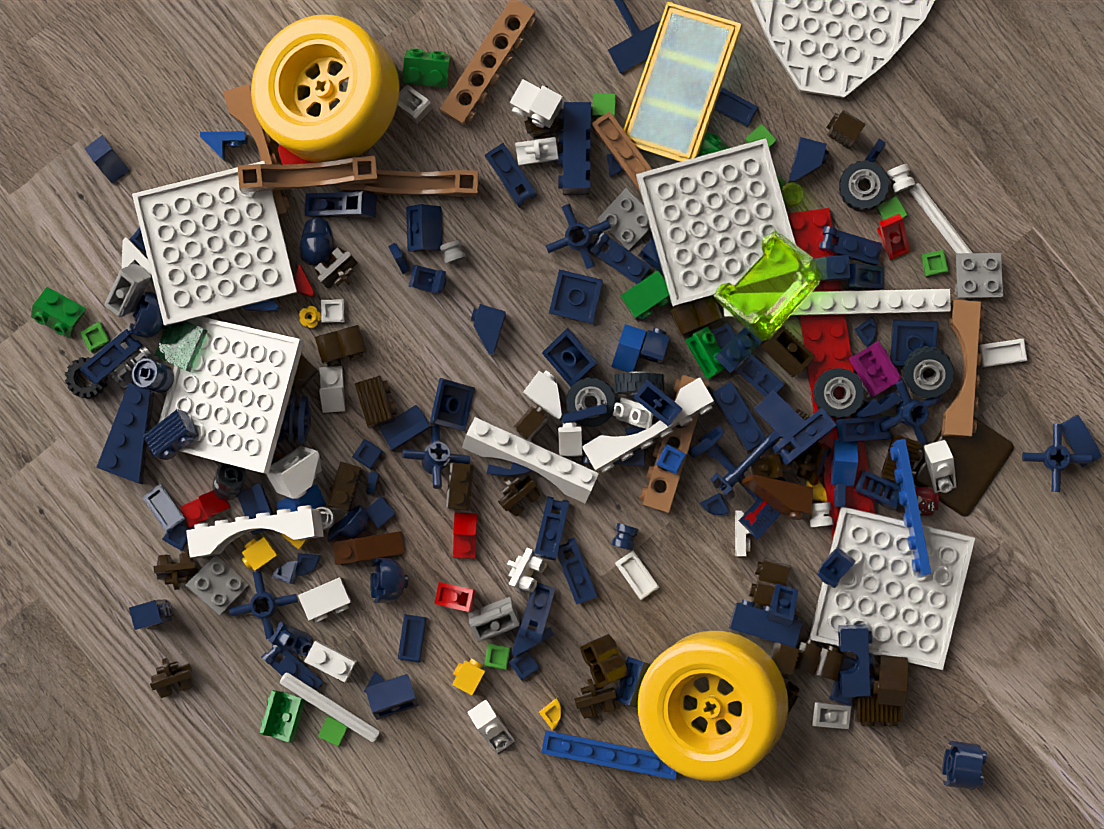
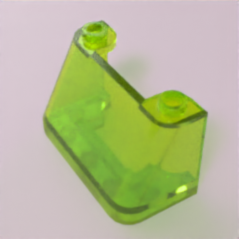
[713,229,822,341]

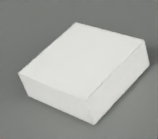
[321,299,345,323]

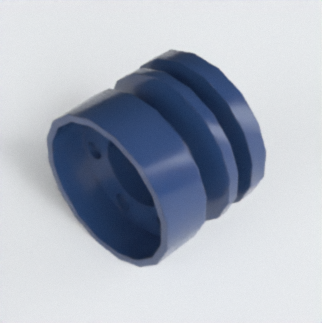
[277,395,311,444]

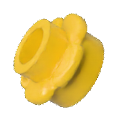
[299,306,321,328]

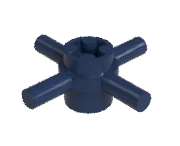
[545,204,611,269]
[881,380,942,444]
[1022,424,1092,492]
[402,425,470,489]
[229,571,298,639]

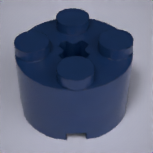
[942,741,987,790]

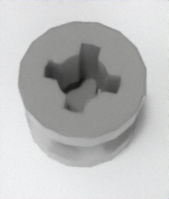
[440,240,466,264]

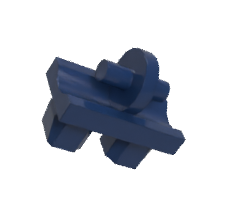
[268,621,313,656]

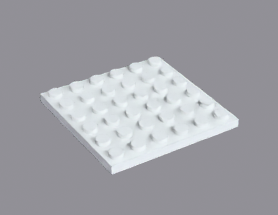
[636,138,802,306]
[132,161,297,326]
[159,317,304,474]
[809,507,975,670]

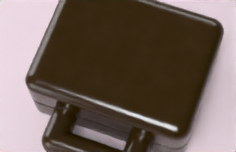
[913,416,1014,517]

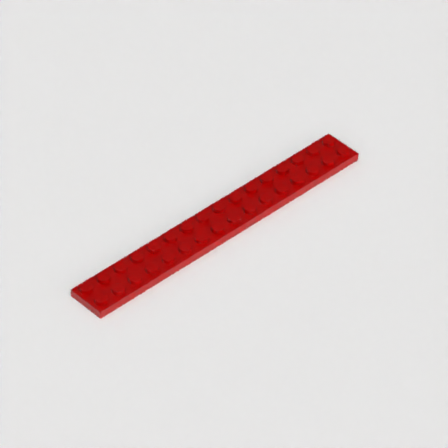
[787,208,875,542]

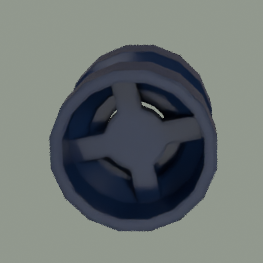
[611,523,639,551]

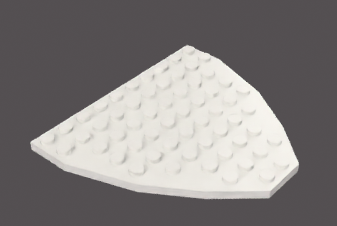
[750,0,935,99]

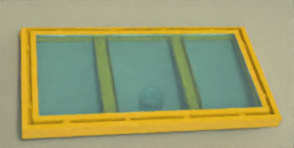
[623,2,743,162]

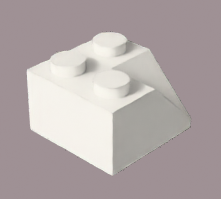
[266,446,322,499]

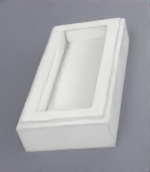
[978,338,1027,368]
[615,550,659,600]

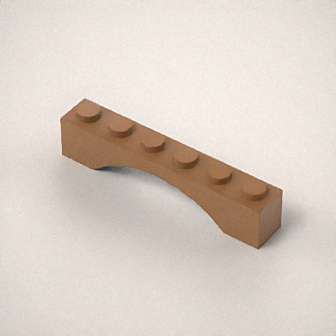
[223,84,291,218]
[238,156,378,192]
[342,169,479,197]
[941,300,984,439]

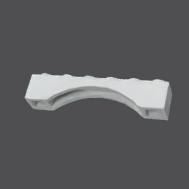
[582,378,715,473]
[462,417,599,503]
[186,505,324,558]

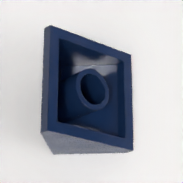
[542,328,598,387]
[430,378,475,431]

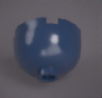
[129,291,167,338]
[370,558,408,603]

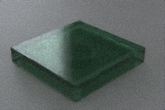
[154,321,208,372]

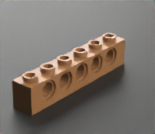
[440,0,537,127]
[639,375,709,513]

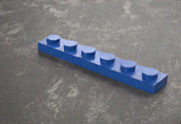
[890,439,932,578]
[541,730,677,780]

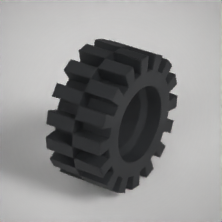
[65,357,108,399]

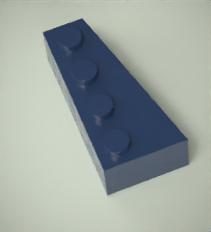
[558,102,591,195]
[96,383,154,484]

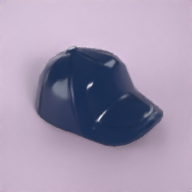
[299,218,334,265]
[327,505,368,542]

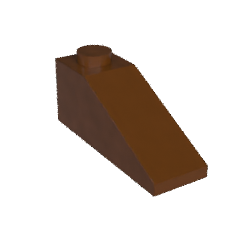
[742,474,813,520]
[332,531,405,565]

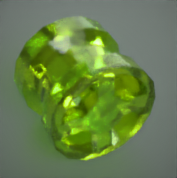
[781,182,804,207]

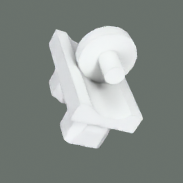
[515,137,559,166]
[613,397,653,429]
[507,548,547,593]

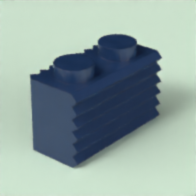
[143,409,198,460]

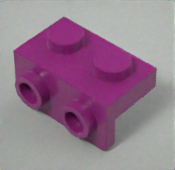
[849,341,901,397]

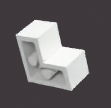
[510,79,563,128]

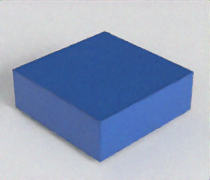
[656,444,687,475]

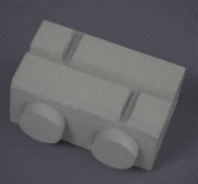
[104,263,151,317]
[468,597,520,642]

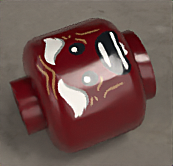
[915,487,939,516]

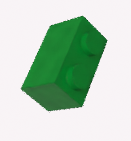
[620,271,671,320]

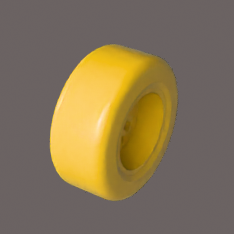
[251,14,399,163]
[638,631,788,781]

